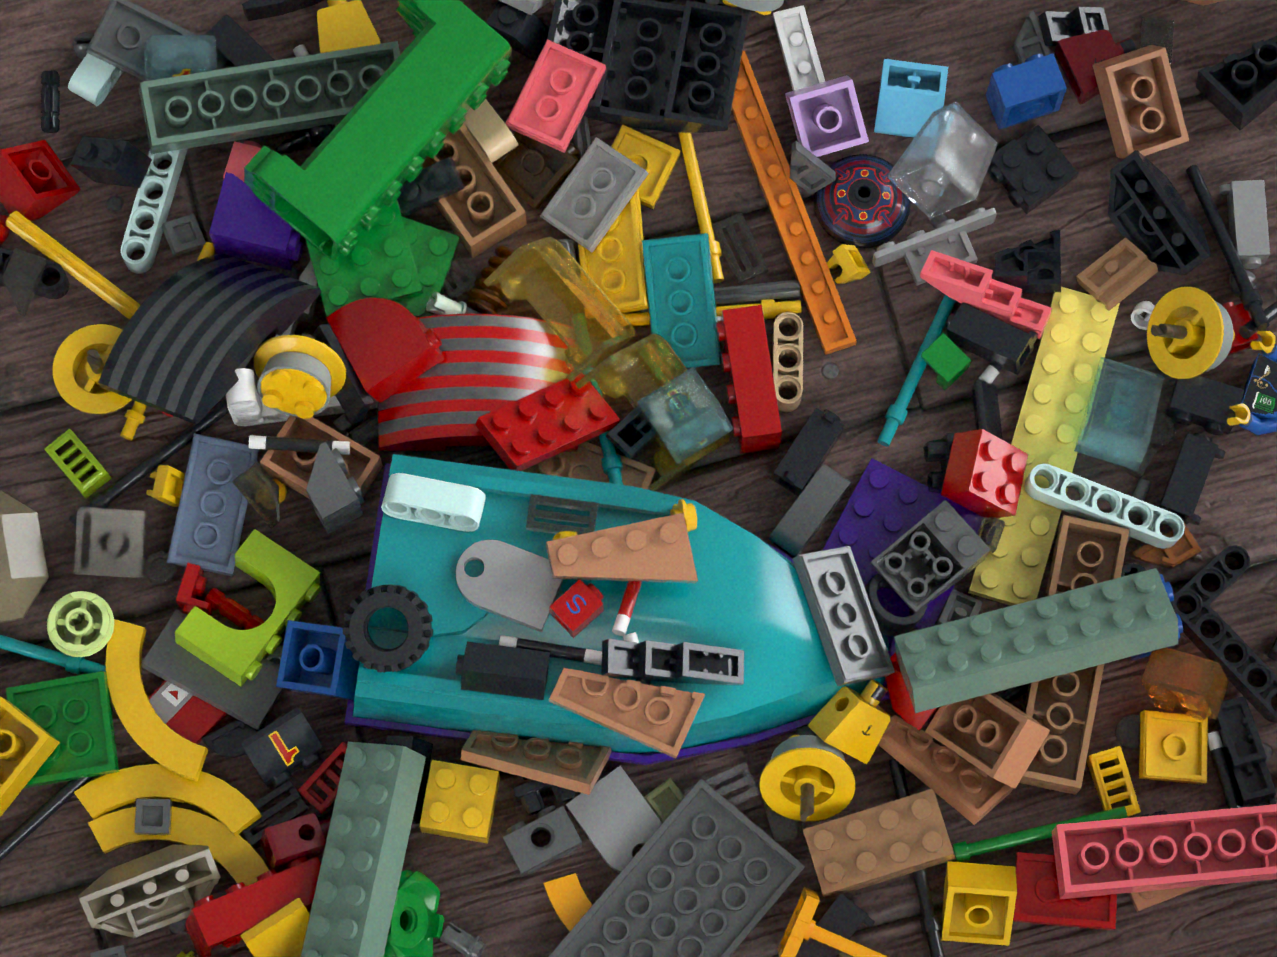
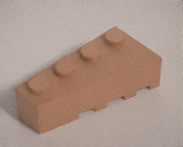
[546,513,698,583]

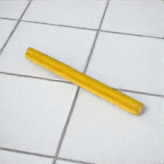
[5,211,141,320]

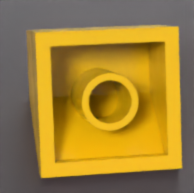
[941,861,1017,946]

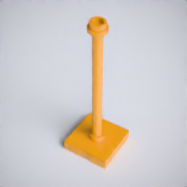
[777,887,888,957]

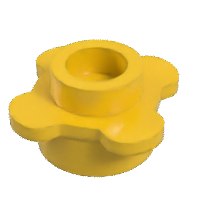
[670,499,697,532]

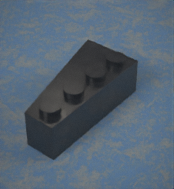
[1196,36,1277,130]

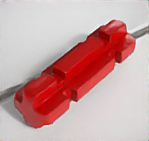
[205,588,264,630]

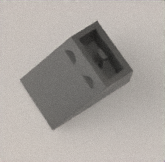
[870,500,990,613]

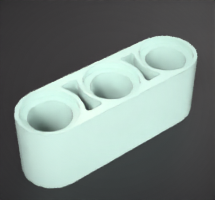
[68,53,124,106]
[381,473,486,532]

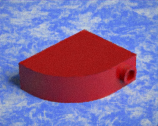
[326,297,445,403]

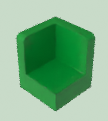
[921,333,971,391]

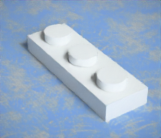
[772,5,825,91]

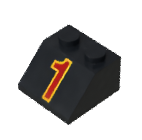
[240,707,325,788]

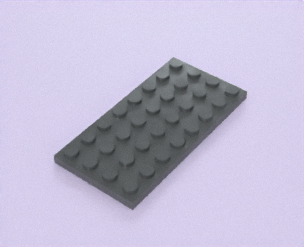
[549,779,805,957]

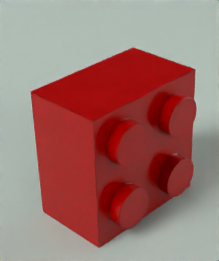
[941,429,1028,519]

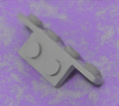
[872,207,997,286]

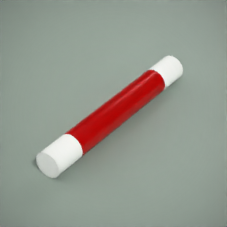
[612,581,642,636]

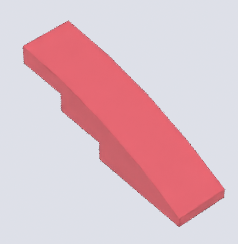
[920,250,1052,339]

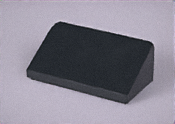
[972,380,1003,440]

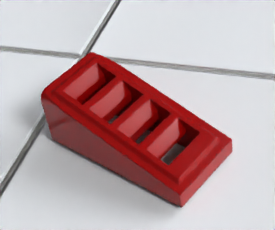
[298,741,349,814]

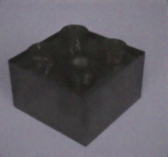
[73,507,149,578]

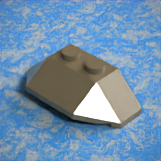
[0,491,49,624]
[78,845,221,938]

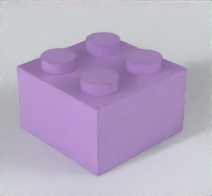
[785,75,869,157]

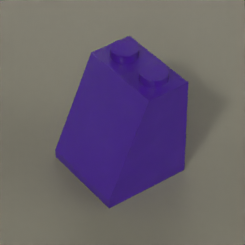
[209,172,303,271]

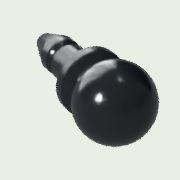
[276,124,334,154]

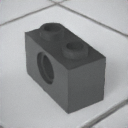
[503,805,582,878]

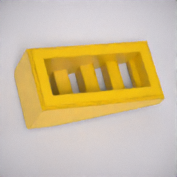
[1086,746,1141,817]

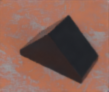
[606,395,674,459]

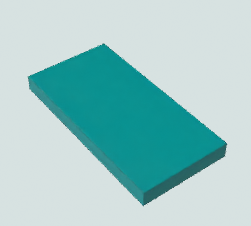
[642,233,722,371]

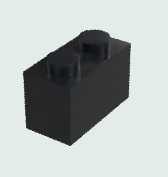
[70,136,152,188]
[1165,376,1244,435]

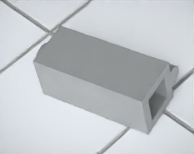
[1219,180,1270,269]

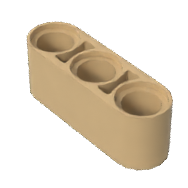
[464,99,519,163]
[772,312,803,412]

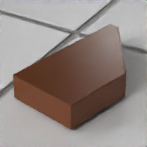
[1131,523,1202,569]

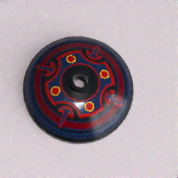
[814,154,911,248]

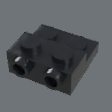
[987,125,1079,214]

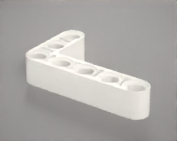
[226,368,378,426]

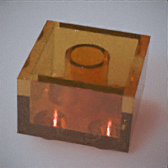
[1141,648,1229,720]

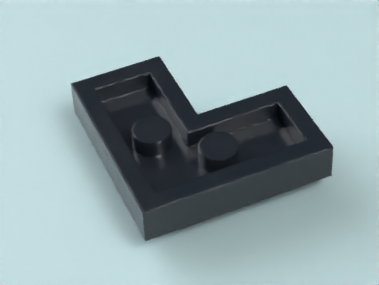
[397,157,464,216]

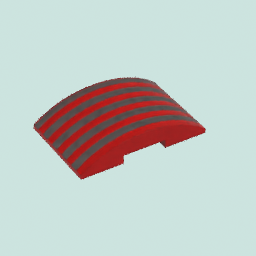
[378,314,578,452]

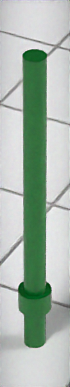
[938,806,1128,865]

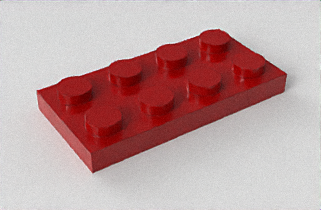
[475,372,620,471]

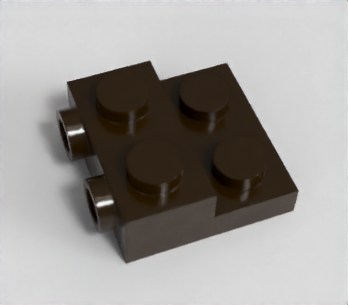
[492,132,580,209]

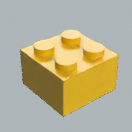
[419,760,500,844]

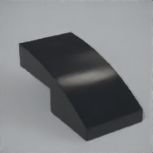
[1038,7,1110,46]

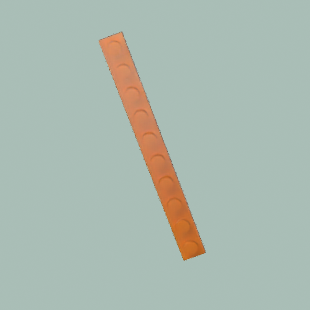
[732,50,857,355]

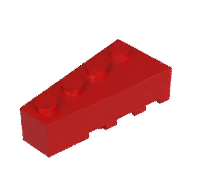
[716,305,782,454]
[185,856,321,957]

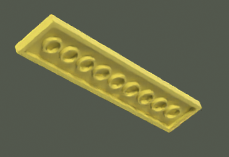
[968,287,1120,606]

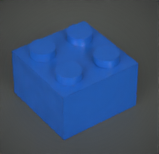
[986,53,1067,130]
[276,620,360,700]

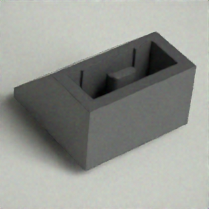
[306,442,365,534]

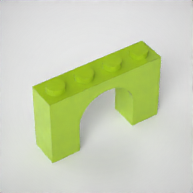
[175,529,321,687]

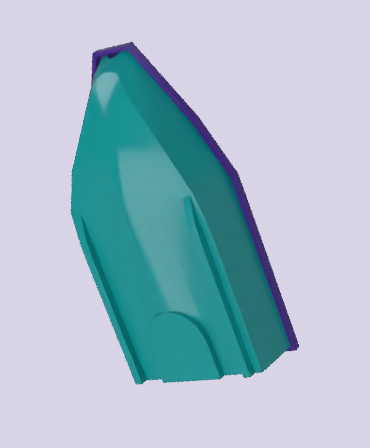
[345,454,896,765]

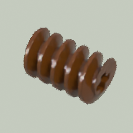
[467,246,530,315]

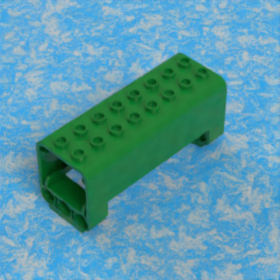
[244,0,511,261]

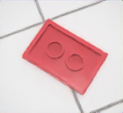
[505,39,606,153]

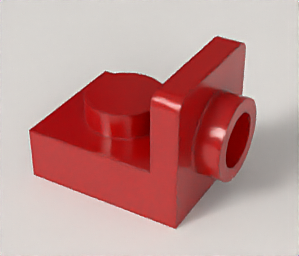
[176,563,213,616]

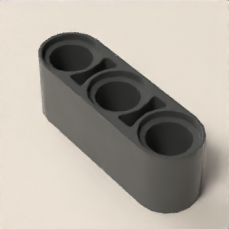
[769,463,852,558]

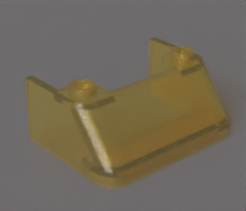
[484,237,635,382]
[575,334,730,491]

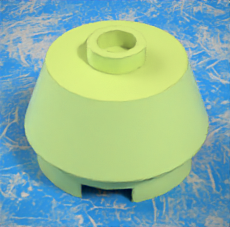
[47,591,114,657]

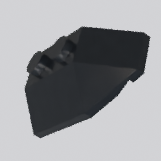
[1108,150,1211,275]

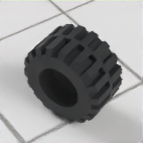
[343,584,433,673]

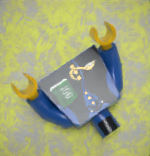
[1227,331,1277,436]

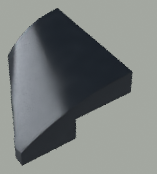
[994,230,1061,294]

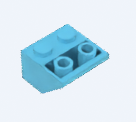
[874,59,948,141]

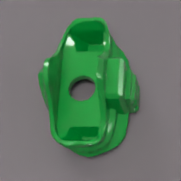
[383,870,444,957]

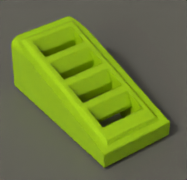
[44,429,112,499]

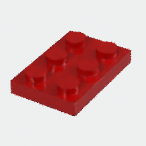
[1013,852,1117,931]

